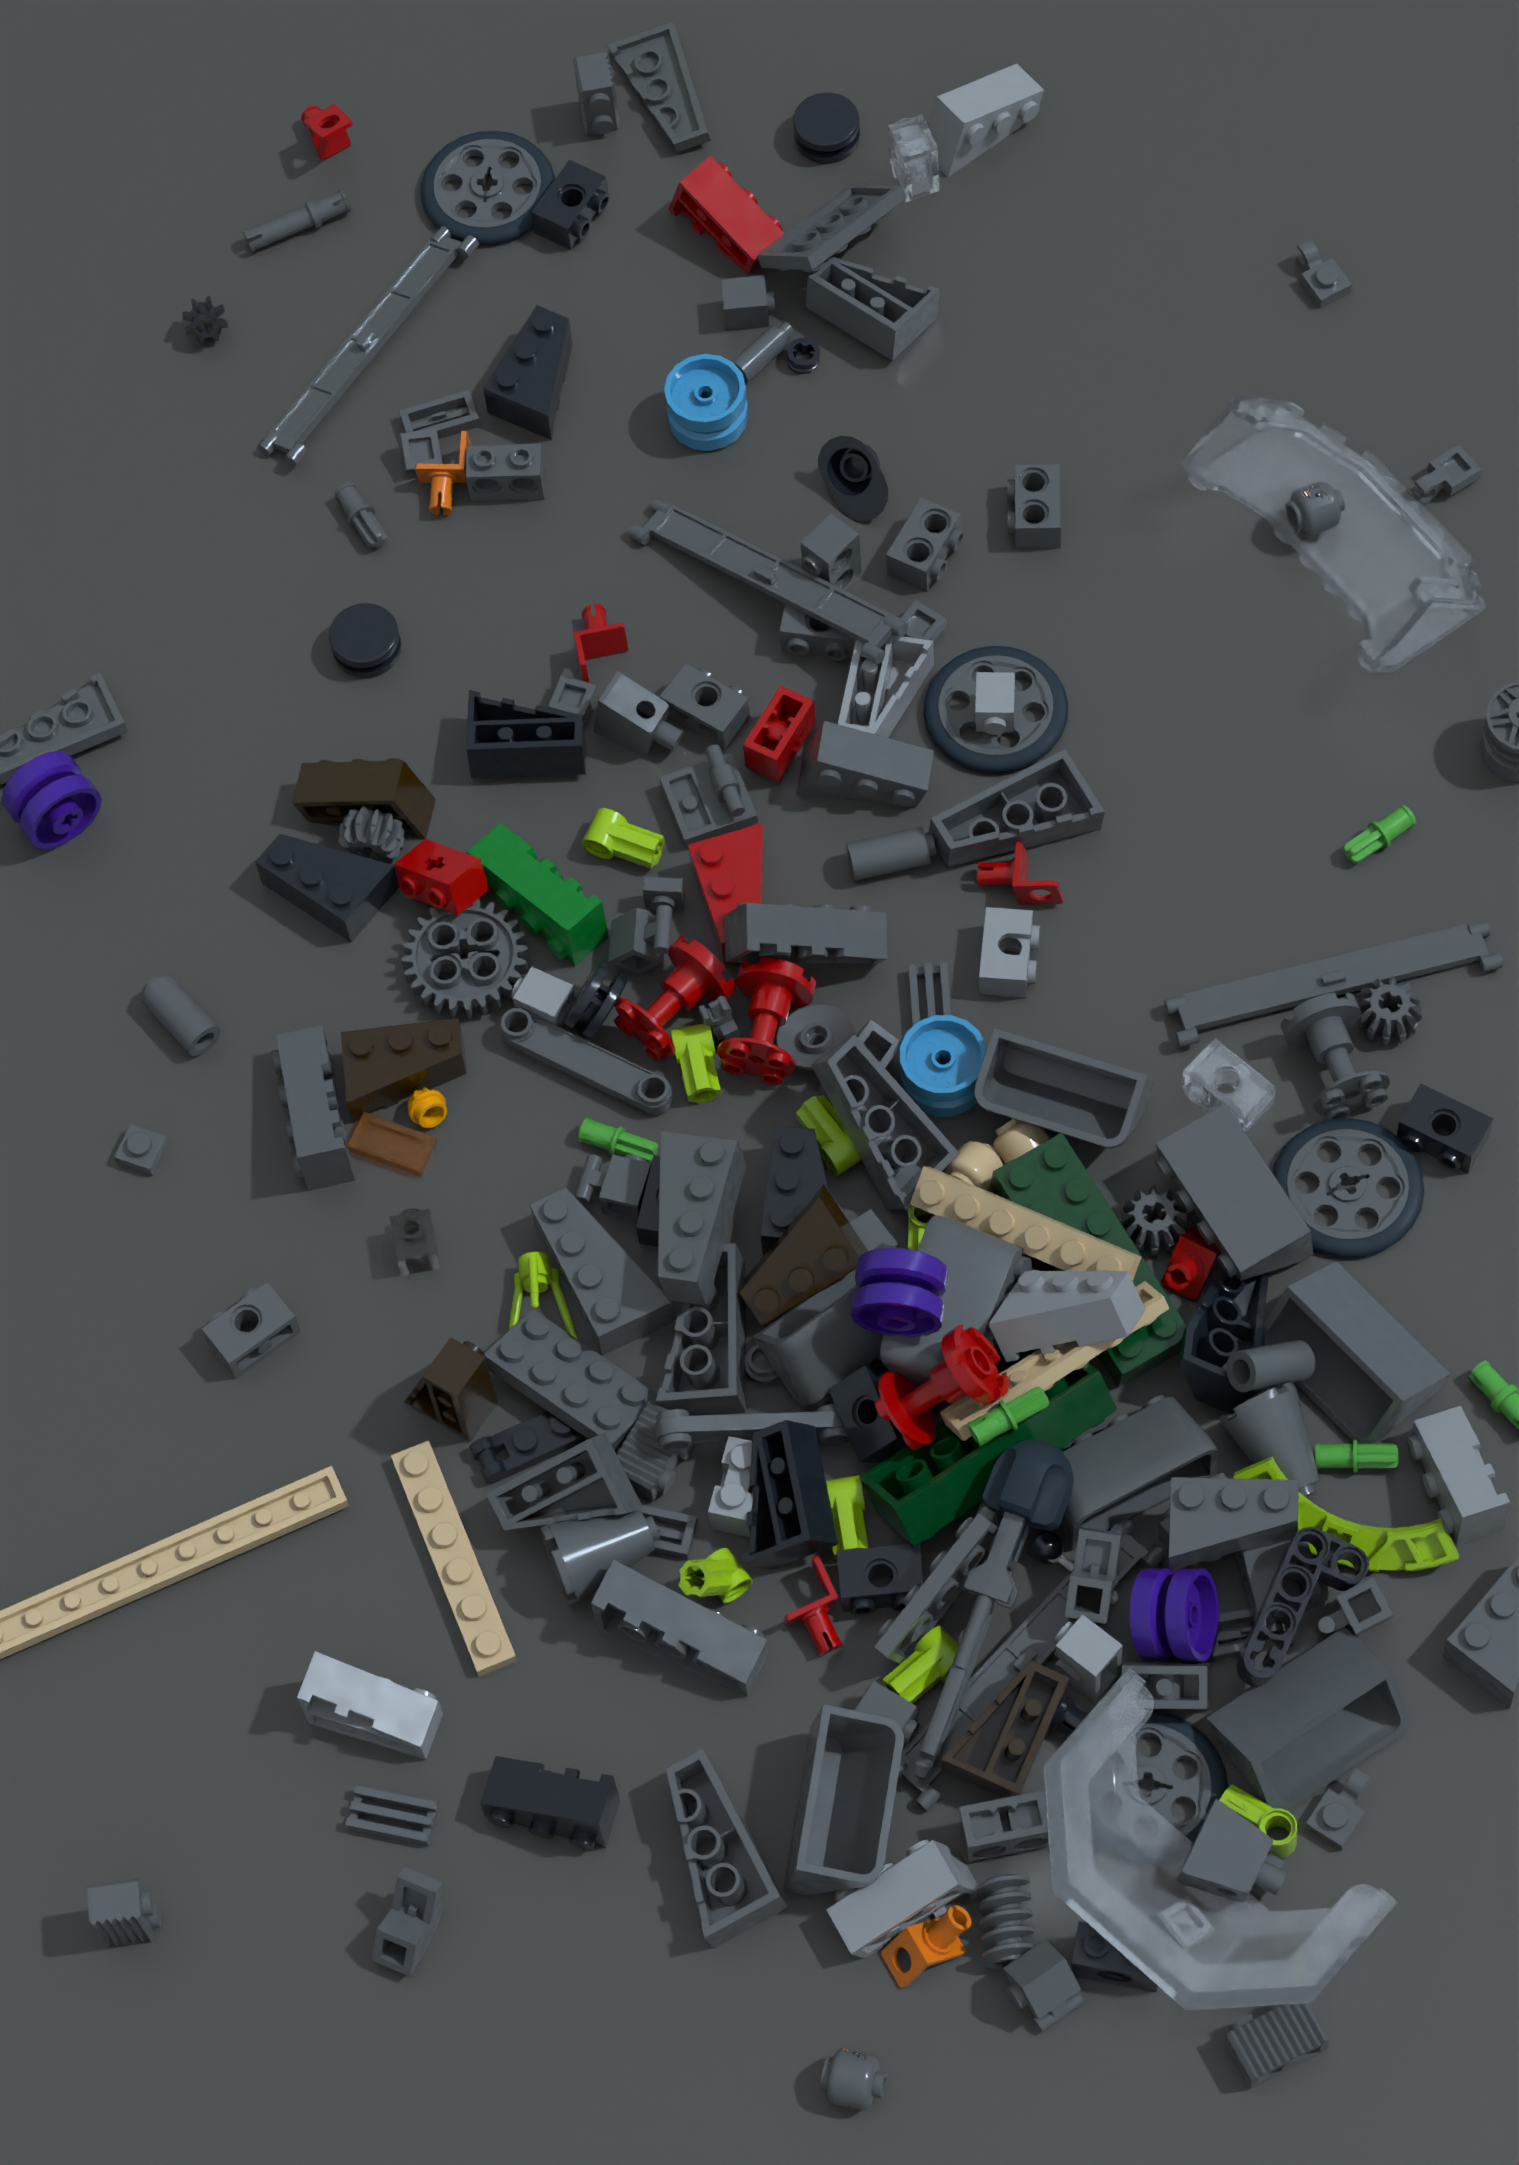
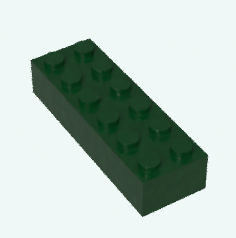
[990,1133,1187,1388]
[859,1363,1117,1546]

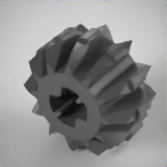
[338,807,405,864]
[1357,976,1423,1046]
[1119,1185,1189,1257]

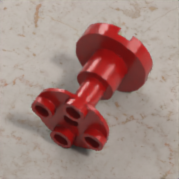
[614,936,736,1062]
[717,957,816,1085]
[875,1325,1009,1450]

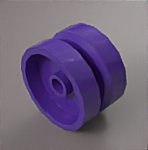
[1,751,102,849]
[851,1248,948,1338]
[1130,1568,1219,1661]

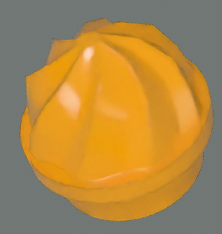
[408,1087,447,1128]

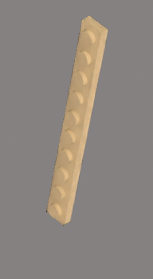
[0,1466,349,1659]

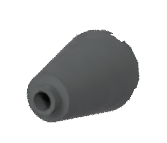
[1219,1382,1320,1497]
[540,1511,660,1605]

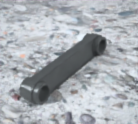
[500,1008,673,1116]
[655,1404,850,1451]

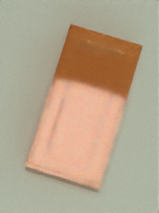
[348,1112,438,1177]

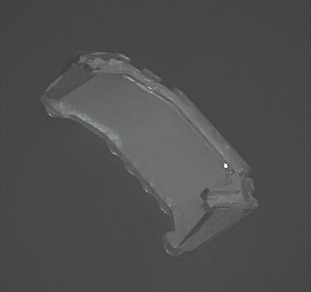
[1180,395,1487,673]
[1043,1667,1398,2011]

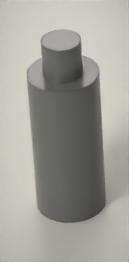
[732,322,794,383]

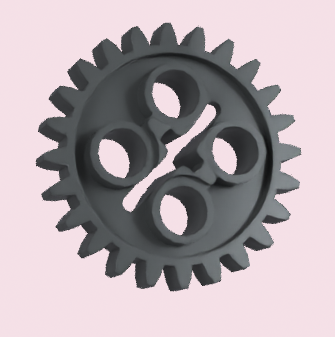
[401,899,529,1018]

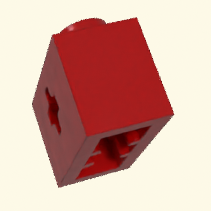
[743,685,816,783]
[394,839,489,915]

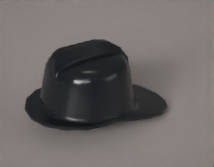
[818,436,888,522]

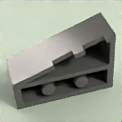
[806,256,940,361]

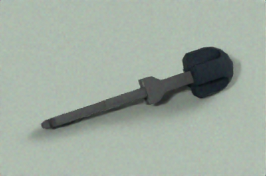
[915,1439,1074,1780]

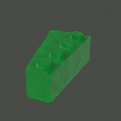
[466,823,609,967]

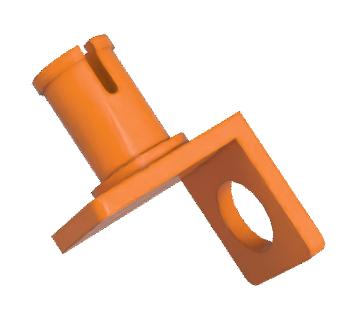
[415,431,471,515]
[881,1905,971,1988]

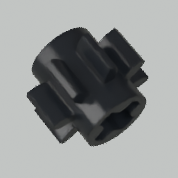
[182,296,228,344]

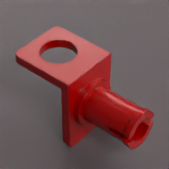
[301,104,353,160]
[573,604,628,683]
[977,841,1063,905]
[1161,1227,1221,1300]
[784,1555,843,1656]

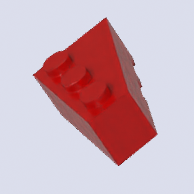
[668,155,785,274]
[688,823,765,965]

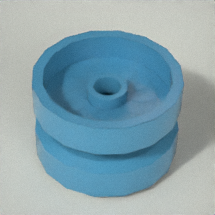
[664,354,749,451]
[900,1015,986,1117]

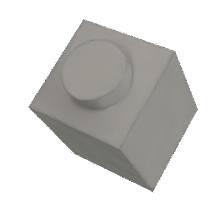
[975,672,1015,735]
[511,966,575,1028]

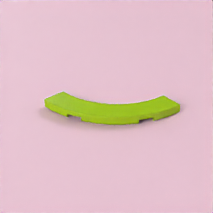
[1233,1456,1459,1572]

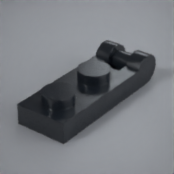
[469,1411,588,1484]

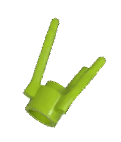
[509,1252,578,1339]

